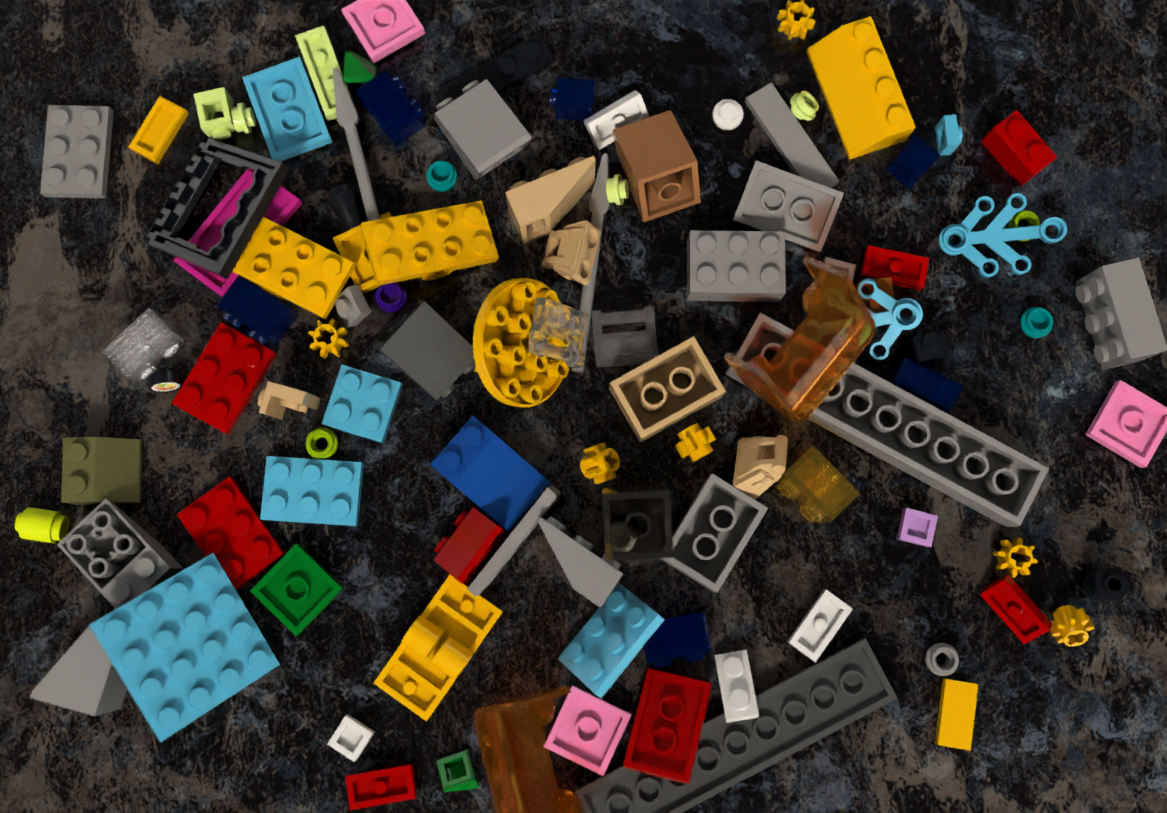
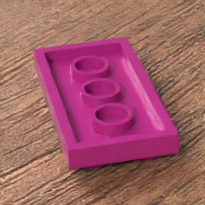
[173,170,302,299]

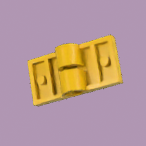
[360,200,499,286]
[232,217,356,320]
[374,575,503,721]

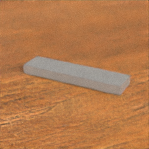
[745,82,839,188]
[467,485,561,596]

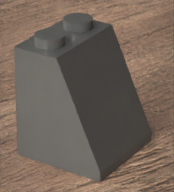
[371,298,475,400]

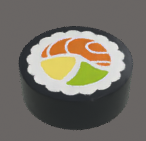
[148,370,182,392]

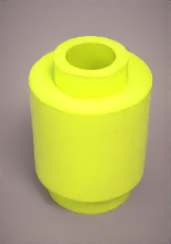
[15,507,70,543]

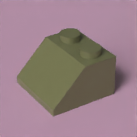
[61,437,142,505]

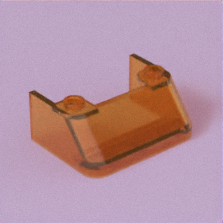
[724,256,876,423]
[474,686,581,813]

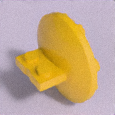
[473,278,574,407]

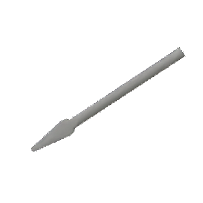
[333,68,380,221]
[572,153,610,372]

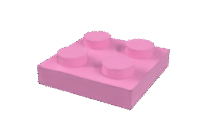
[341,0,425,63]
[1085,380,1167,468]
[544,685,632,776]

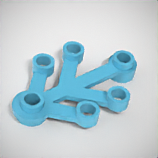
[938,193,1067,278]
[797,278,923,363]

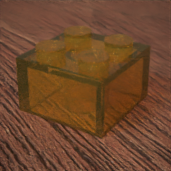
[776,446,860,524]

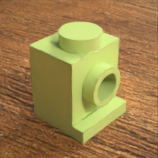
[194,87,236,140]

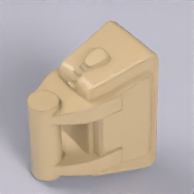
[542,220,601,285]
[733,435,788,500]

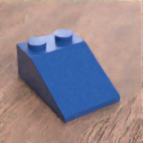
[430,416,551,533]

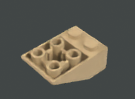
[505,156,596,244]

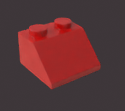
[434,507,506,584]

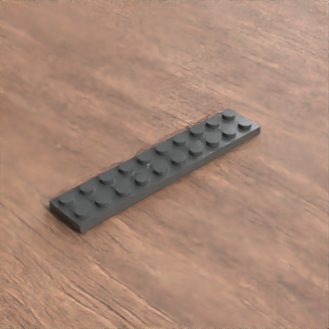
[574,638,897,813]

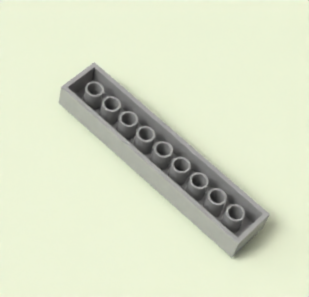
[726,313,1049,528]

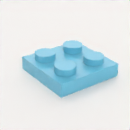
[322,365,403,444]

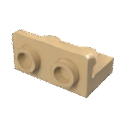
[258,381,321,420]

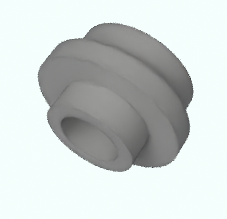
[925,643,959,676]

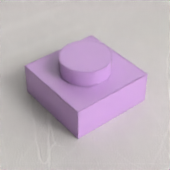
[897,508,938,547]

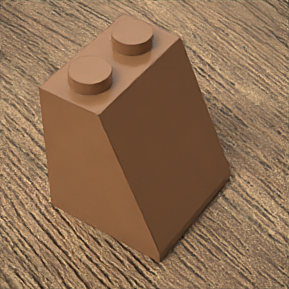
[613,110,701,223]

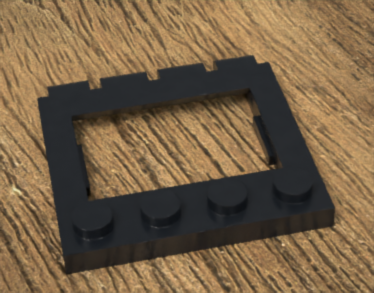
[145,138,290,279]

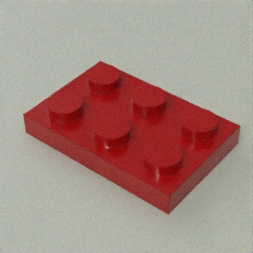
[172,322,277,435]
[177,476,286,591]
[623,668,712,785]

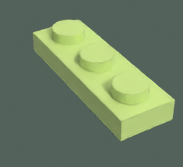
[295,25,357,121]

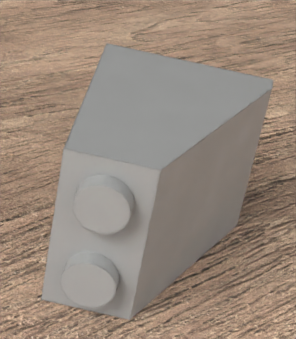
[434,79,532,180]
[30,627,127,716]

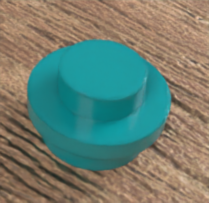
[426,161,457,192]
[1020,307,1053,338]

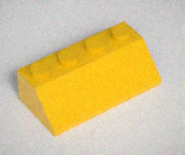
[807,16,916,160]

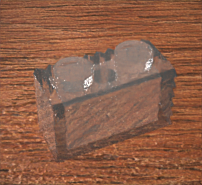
[102,307,183,382]

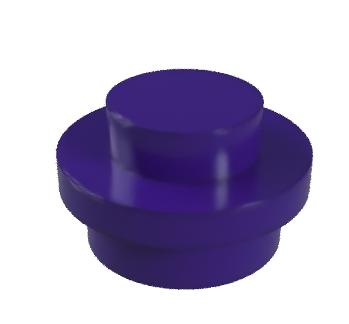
[375,282,407,313]

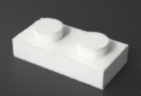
[583,90,650,150]
[787,589,853,662]
[715,650,759,723]

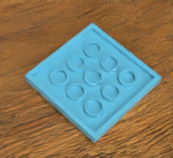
[88,553,280,742]

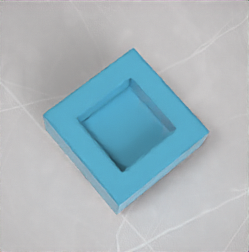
[935,114,963,156]

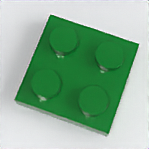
[250,543,344,636]

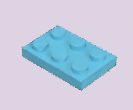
[242,57,333,162]
[260,456,364,526]
[558,583,664,698]

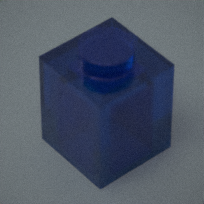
[550,78,594,121]
[887,135,940,189]

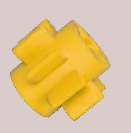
[777,0,816,40]
[308,319,349,359]
[675,423,716,462]
[580,442,620,484]
[992,537,1038,578]
[1050,605,1094,647]

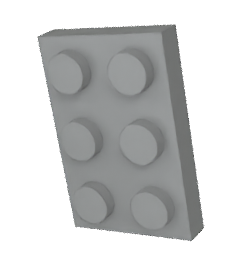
[40,105,114,198]
[733,161,844,252]

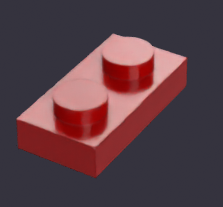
[860,245,929,291]
[980,574,1053,644]
[345,763,417,810]

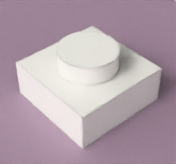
[327,714,375,762]

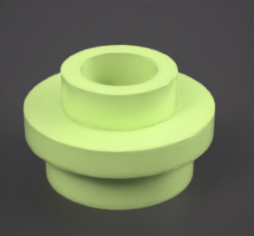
[790,91,819,121]
[231,102,256,134]
[606,174,629,206]

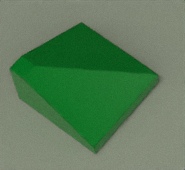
[343,51,378,83]
[437,749,480,792]

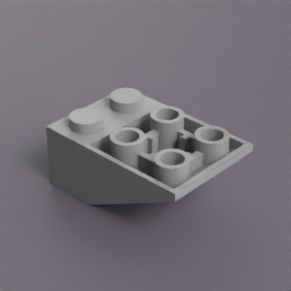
[57,498,184,609]
[538,516,623,608]

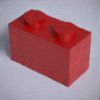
[981,110,1057,188]

